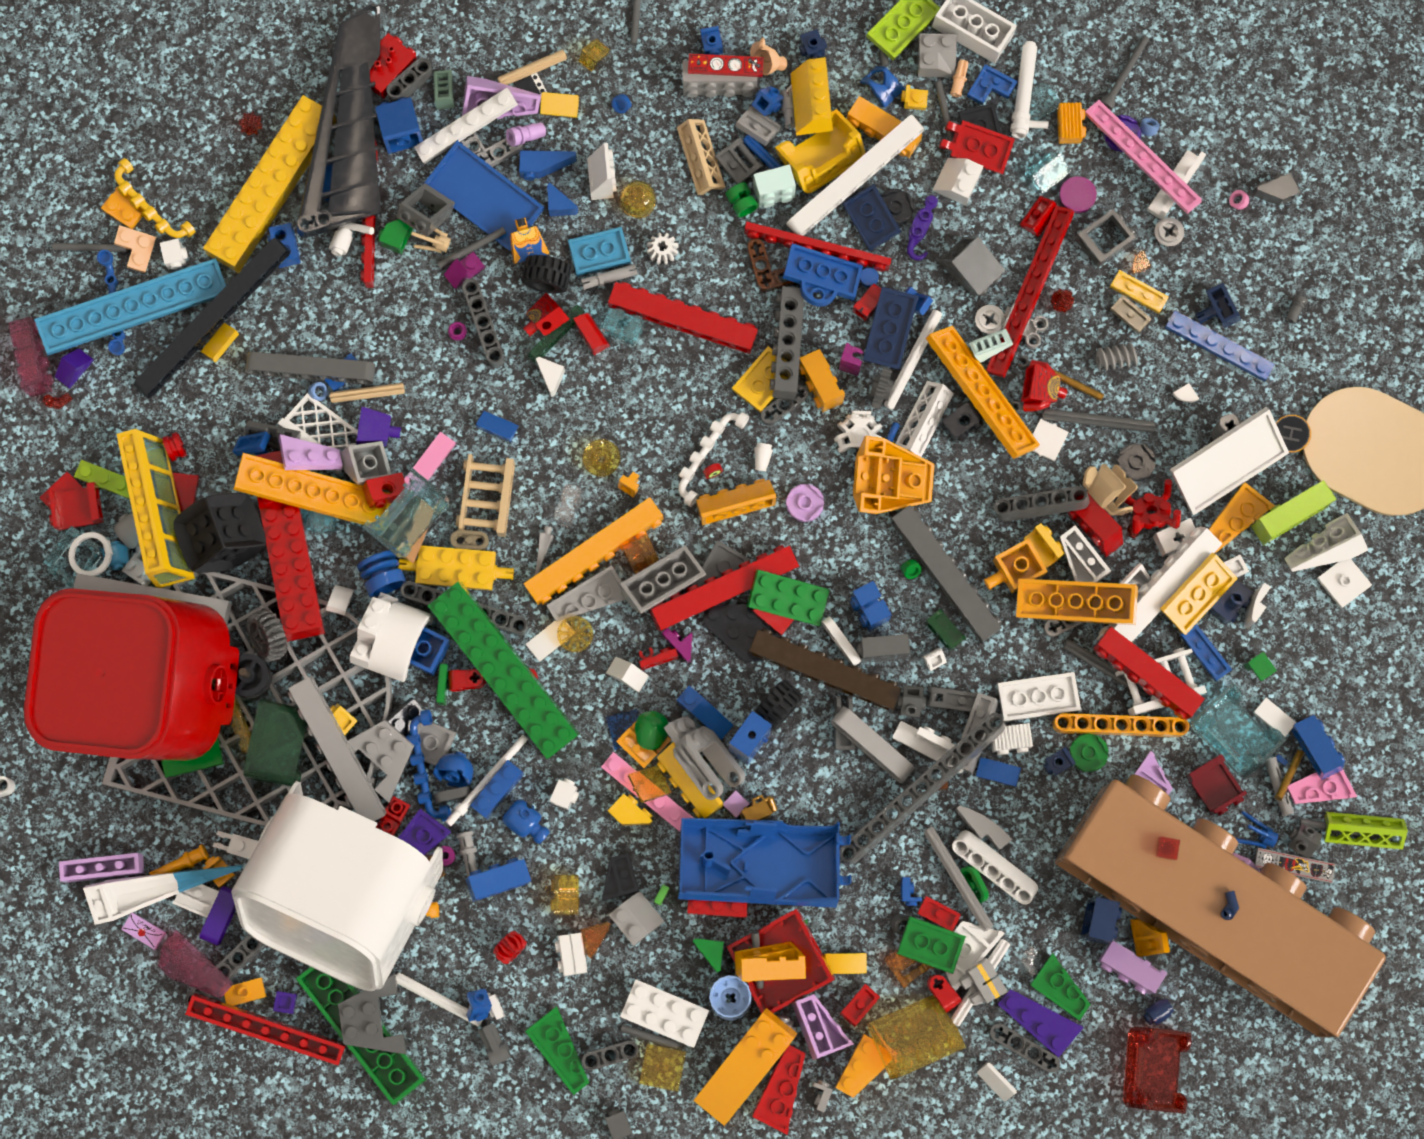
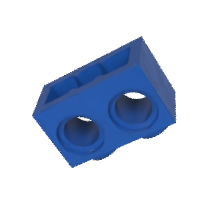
[267,223,301,268]

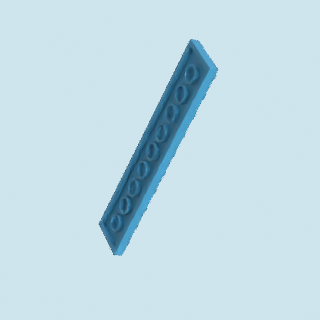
[34,258,226,355]

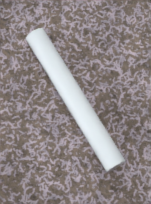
[326,220,374,235]

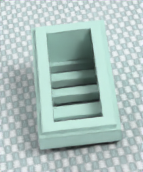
[969,329,1013,363]

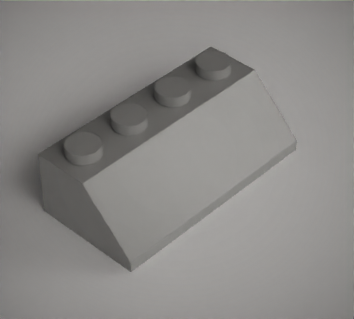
[620,545,706,614]

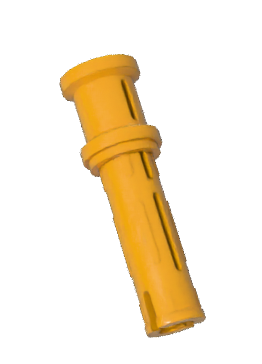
[149,844,210,875]

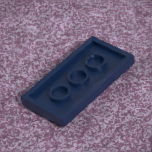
[863,287,919,370]

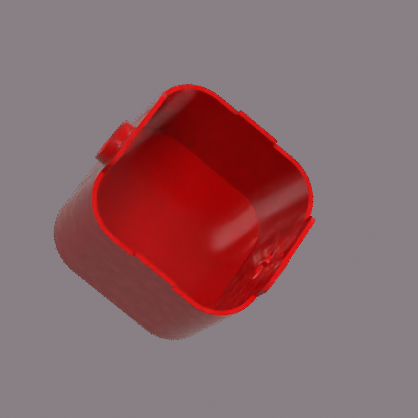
[24,588,239,761]

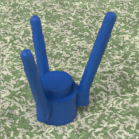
[1236,811,1278,849]

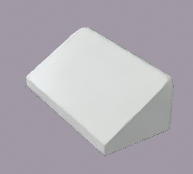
[977,1062,1017,1101]

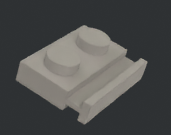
[735,106,781,146]

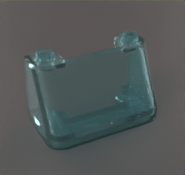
[362,468,450,558]
[1191,682,1287,778]

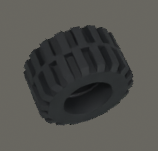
[521,255,572,294]
[754,679,803,731]

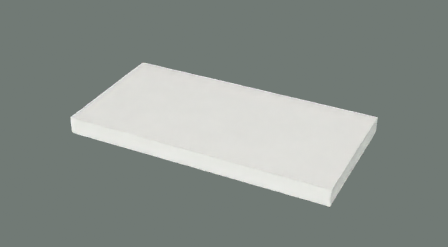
[1170,407,1289,515]

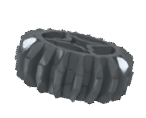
[246,609,288,662]

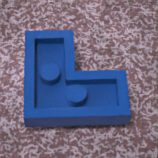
[967,64,1018,105]

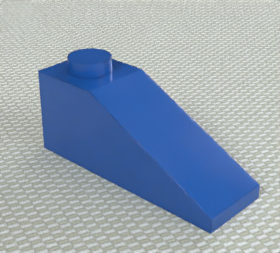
[519,150,577,181]
[676,686,734,740]

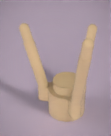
[411,229,451,253]

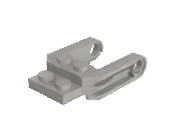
[664,715,745,800]

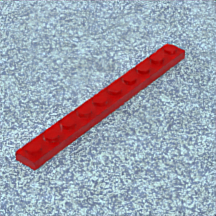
[986,206,1074,378]

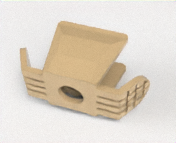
[1082,464,1138,516]

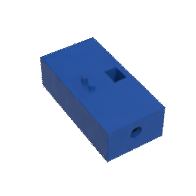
[729,711,772,766]

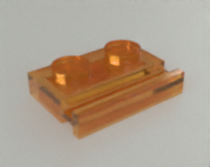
[621,534,659,574]

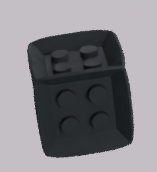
[173,493,266,573]

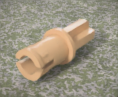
[950,60,969,98]

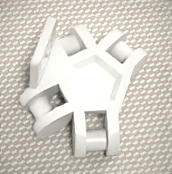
[834,411,883,453]

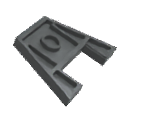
[338,974,407,1054]

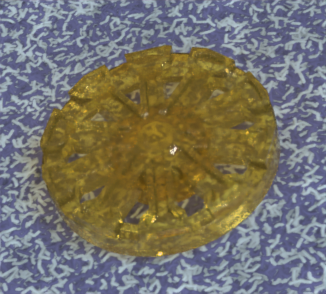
[557,616,593,652]

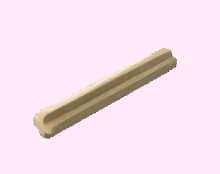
[498,50,567,85]
[330,383,405,403]

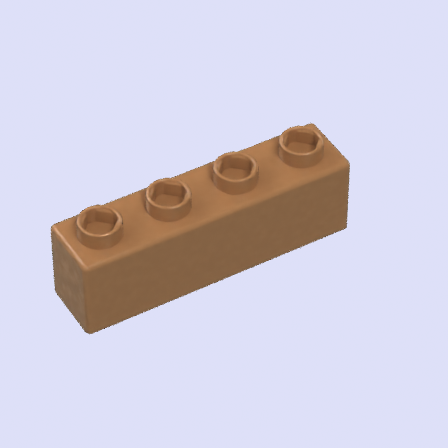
[1055,774,1386,1038]

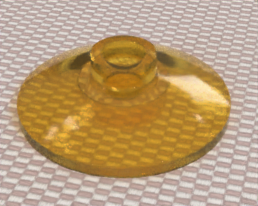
[582,439,621,477]

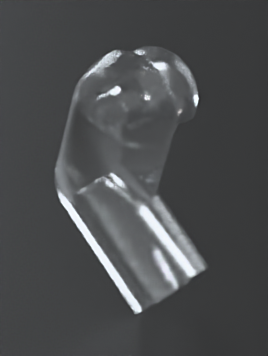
[1021,946,1038,977]

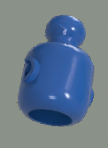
[502,799,550,844]

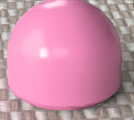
[1229,190,1249,210]

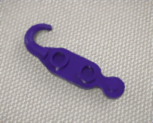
[907,195,938,261]

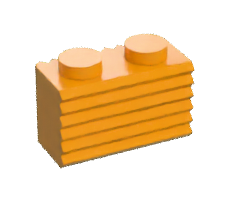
[1057,102,1086,144]

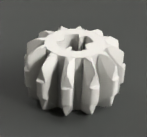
[647,233,678,265]

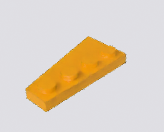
[1208,482,1275,553]

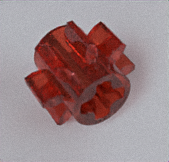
[239,112,262,136]
[1050,289,1075,313]

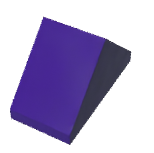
[55,348,94,389]

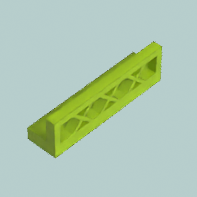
[1324,812,1408,850]

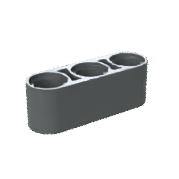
[387,58,433,102]
[582,1041,639,1070]

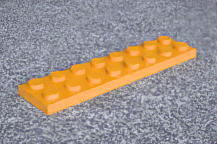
[925,326,1040,459]
[233,453,391,531]

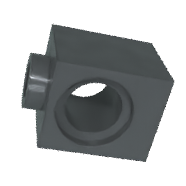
[605,1108,633,1139]

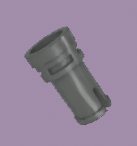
[1285,294,1308,324]

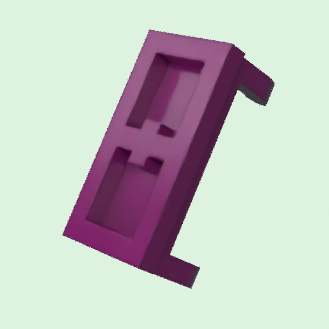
[839,342,863,376]

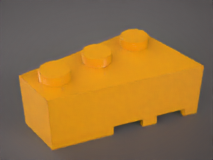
[835,1034,899,1098]

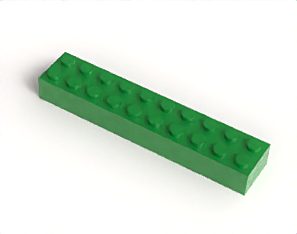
[428,582,580,759]

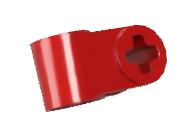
[448,669,486,692]
[927,975,962,1013]

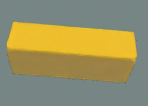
[540,92,579,118]
[200,323,239,363]

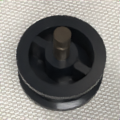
[229,654,272,699]

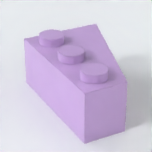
[791,994,853,1060]

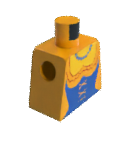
[510,217,549,264]

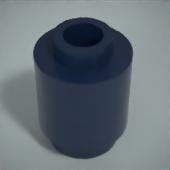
[1143,998,1174,1027]

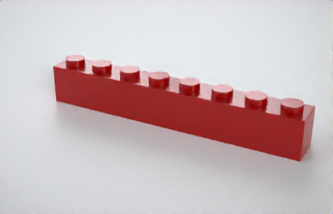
[608,282,758,354]
[649,545,799,631]
[185,993,346,1065]

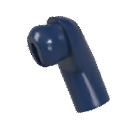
[1221,891,1239,920]

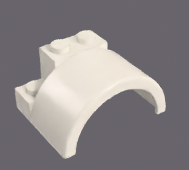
[350,592,433,682]

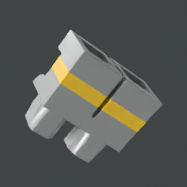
[959,958,1008,1006]

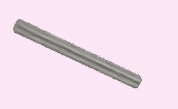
[924,827,993,932]

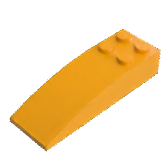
[1016,579,1138,625]
[693,1008,798,1126]

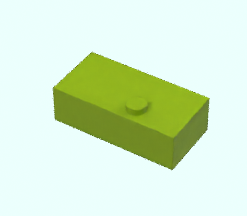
[1251,480,1336,546]

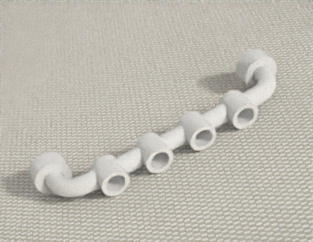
[678,412,749,507]

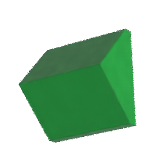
[693,939,724,974]

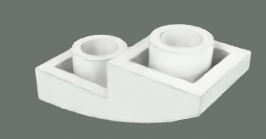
[326,585,354,615]

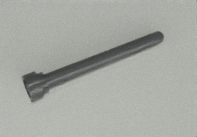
[1100,36,1149,111]

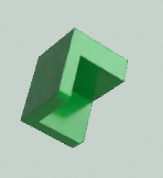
[1244,652,1277,681]

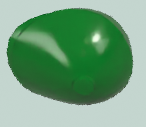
[635,711,668,750]

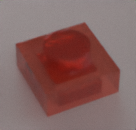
[1156,836,1180,861]

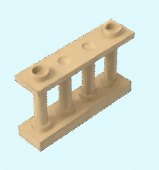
[456,454,515,537]

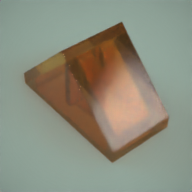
[581,922,612,959]

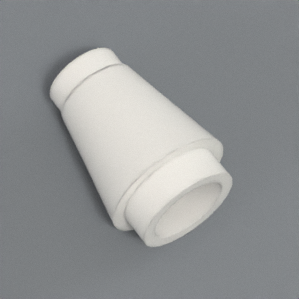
[754,443,773,471]

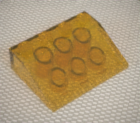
[867,995,966,1080]

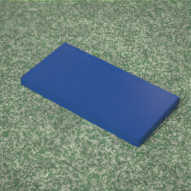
[423,140,545,252]

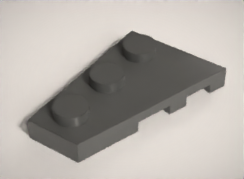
[245,420,301,451]

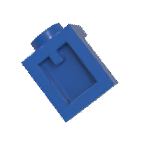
[901,877,922,906]

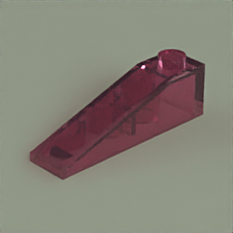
[158,930,234,999]

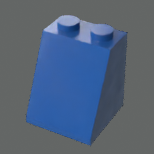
[375,97,423,154]

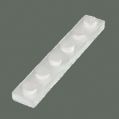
[414,88,518,164]

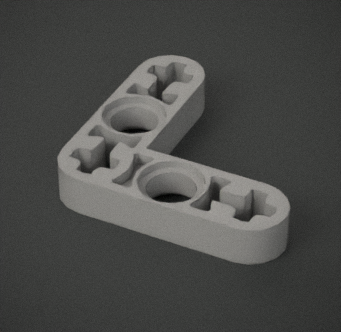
[460,133,523,167]

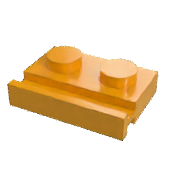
[101,187,144,229]

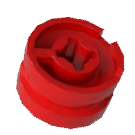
[162,432,187,462]

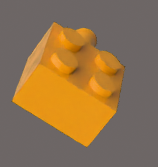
[984,538,1048,593]

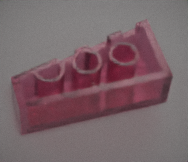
[8,317,54,397]

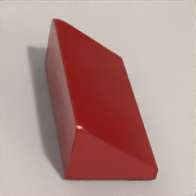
[1019,196,1057,237]

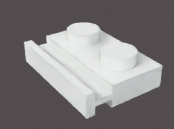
[173,884,219,918]

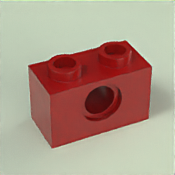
[362,472,409,509]

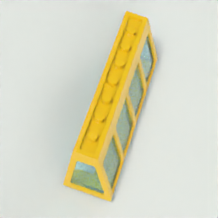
[116,429,195,588]

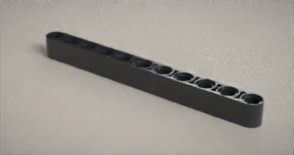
[134,237,291,398]

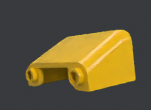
[775,109,865,194]

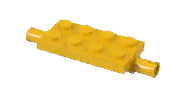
[398,546,514,591]

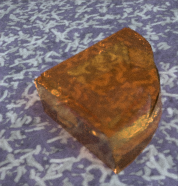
[1131,250,1151,275]

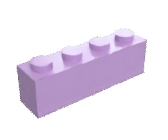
[59,853,145,883]

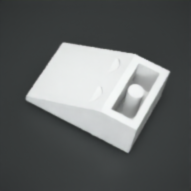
[587,143,617,200]

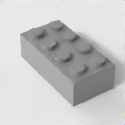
[683,60,757,98]

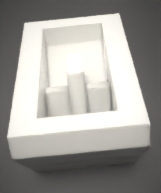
[536,357,565,397]
[606,657,649,692]

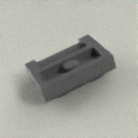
[715,137,764,185]

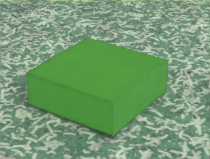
[654,884,670,906]

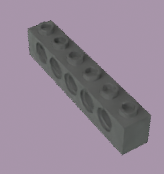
[769,286,804,400]

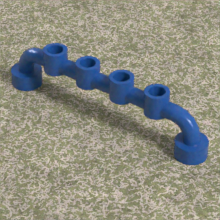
[97,250,125,356]
[406,709,451,822]

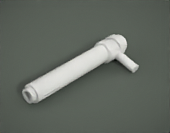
[1010,41,1049,139]

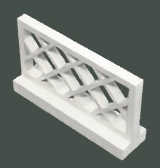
[278,393,358,474]

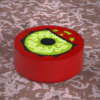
[703,463,723,479]

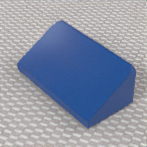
[476,411,519,443]

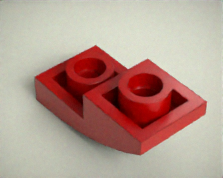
[376,796,410,836]

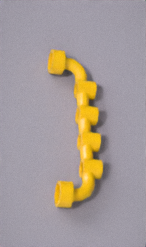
[114,158,196,238]

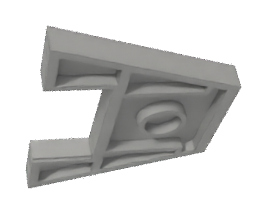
[348,719,415,802]

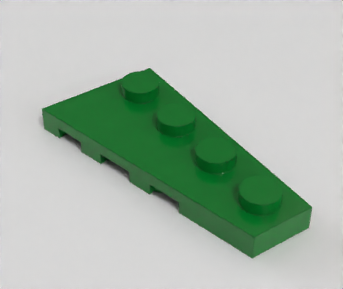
[525,1006,590,1095]

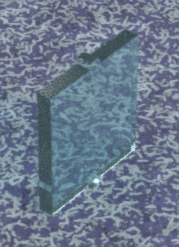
[1029,81,1061,121]

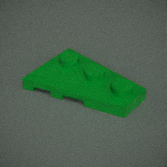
[1029,953,1091,1021]

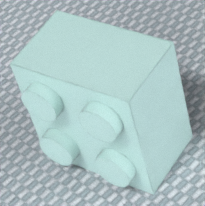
[753,165,796,208]

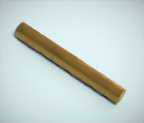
[1053,369,1104,401]
[1275,749,1304,801]

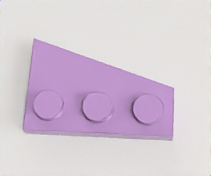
[279,434,342,470]

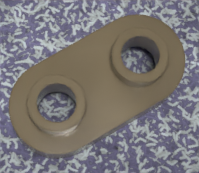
[450,530,489,551]

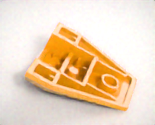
[853,436,934,514]

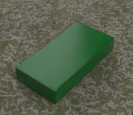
[436,664,449,705]

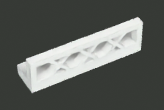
[1147,150,1206,219]
[895,381,954,457]

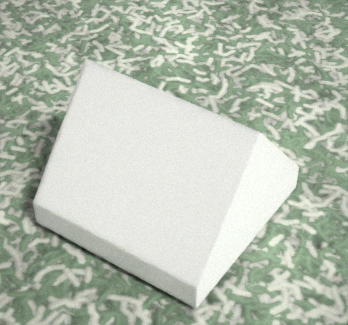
[922,648,947,671]

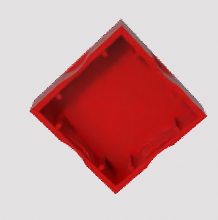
[726,908,836,1013]

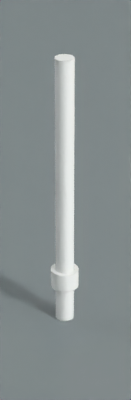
[445,735,528,827]

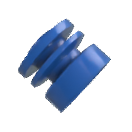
[357,551,407,597]

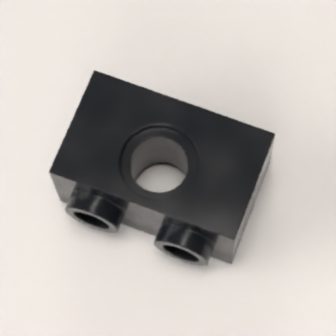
[940,400,984,443]

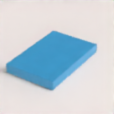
[567,226,631,276]

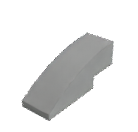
[955,806,1012,850]

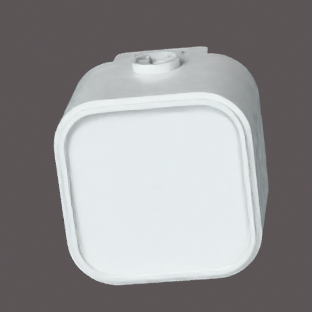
[231,781,443,991]

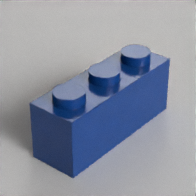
[1292,715,1345,780]
[470,760,524,820]
[465,857,531,902]

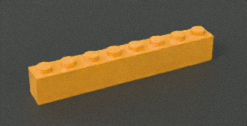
[524,497,663,605]

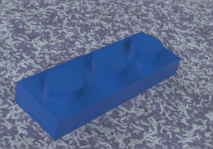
[1180,624,1232,682]

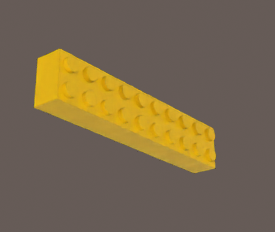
[203,95,337,273]

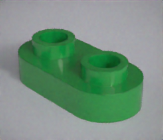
[960,865,989,904]

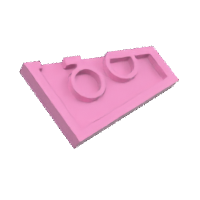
[1287,769,1357,804]

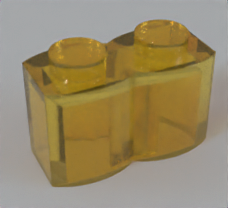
[551,875,579,916]

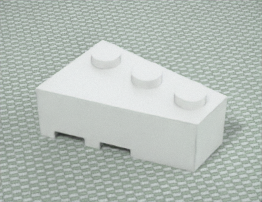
[1060,525,1111,583]

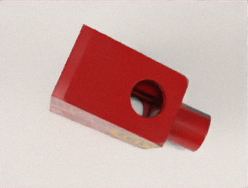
[523,292,569,336]

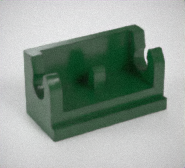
[925,609,966,652]

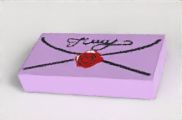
[121,912,166,950]

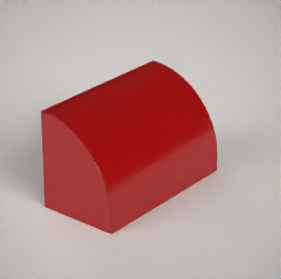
[573,313,610,356]

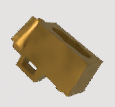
[739,795,777,820]

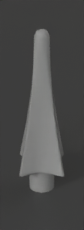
[534,526,554,576]

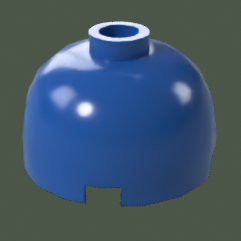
[433,752,474,788]

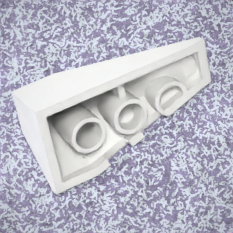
[1284,513,1368,572]

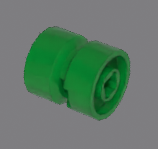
[725,182,759,218]

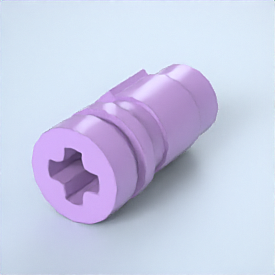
[506,122,546,147]

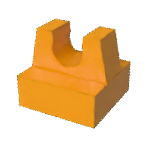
[618,472,639,498]

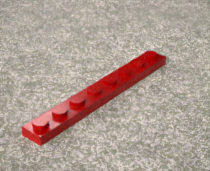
[361,140,378,288]
[744,221,892,272]

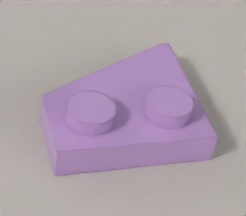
[1134,751,1173,795]

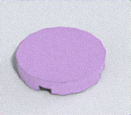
[786,484,824,522]

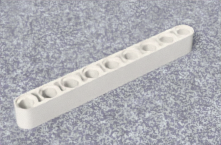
[786,115,925,236]

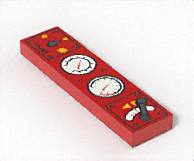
[688,54,764,77]

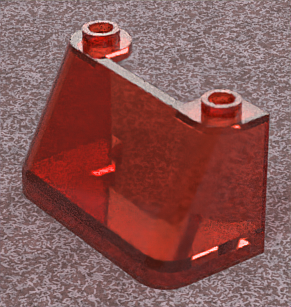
[1123,1027,1192,1114]

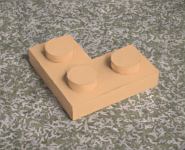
[114,225,156,273]

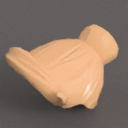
[750,38,787,75]

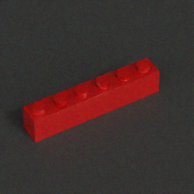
[1093,627,1205,720]

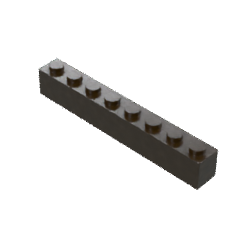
[748,629,902,712]

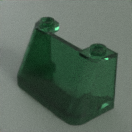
[243,699,309,787]

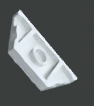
[945,921,1005,991]

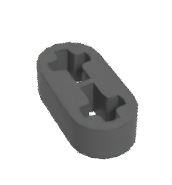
[433,786,471,804]

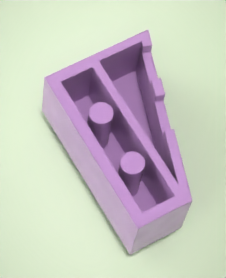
[1098,941,1167,995]

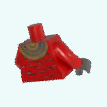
[1011,356,1067,414]

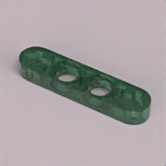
[528,305,585,363]

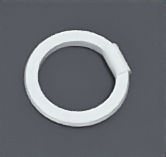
[69,532,113,576]

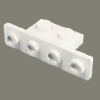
[892,721,963,773]

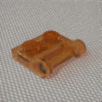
[884,950,934,989]

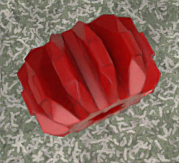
[493,931,527,964]

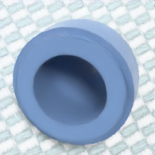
[1140,118,1160,136]
[308,382,328,401]

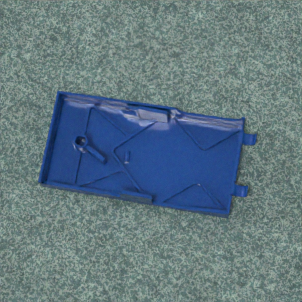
[678,818,851,908]

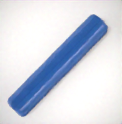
[743,135,782,169]

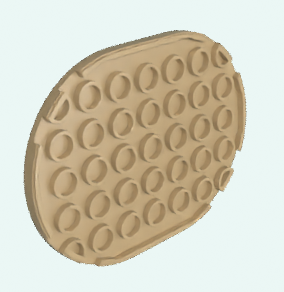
[1303,387,1424,516]

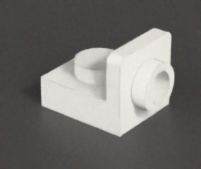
[487,993,505,1020]

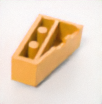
[799,349,845,412]
[735,941,806,982]

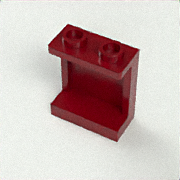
[1186,754,1247,816]

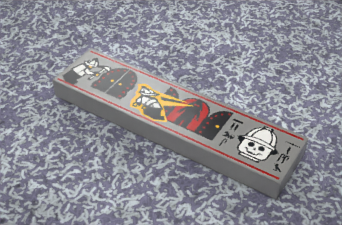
[1254,848,1336,884]

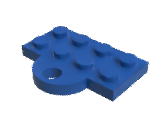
[782,243,863,307]

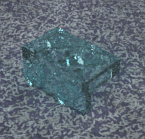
[1025,152,1071,194]

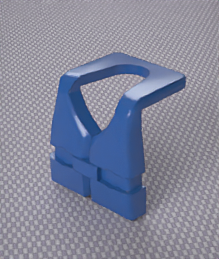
[860,66,905,108]

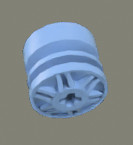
[709,975,752,1021]

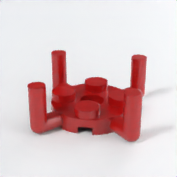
[1124,479,1181,534]

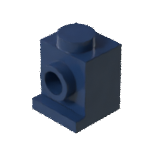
[1043,747,1076,777]

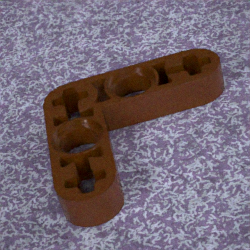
[747,239,798,292]

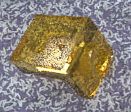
[579,39,610,71]

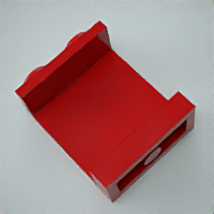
[47,482,104,531]

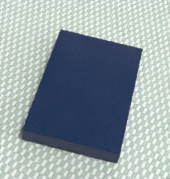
[842,184,902,251]

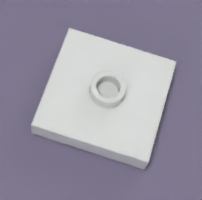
[1317,559,1372,609]

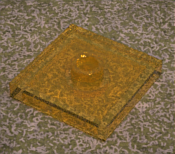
[639,1044,686,1092]

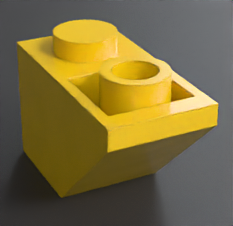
[608,794,653,826]

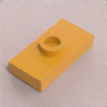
[223,978,267,1006]

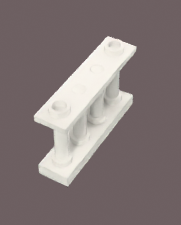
[1115,647,1207,716]

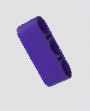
[199,886,236,946]

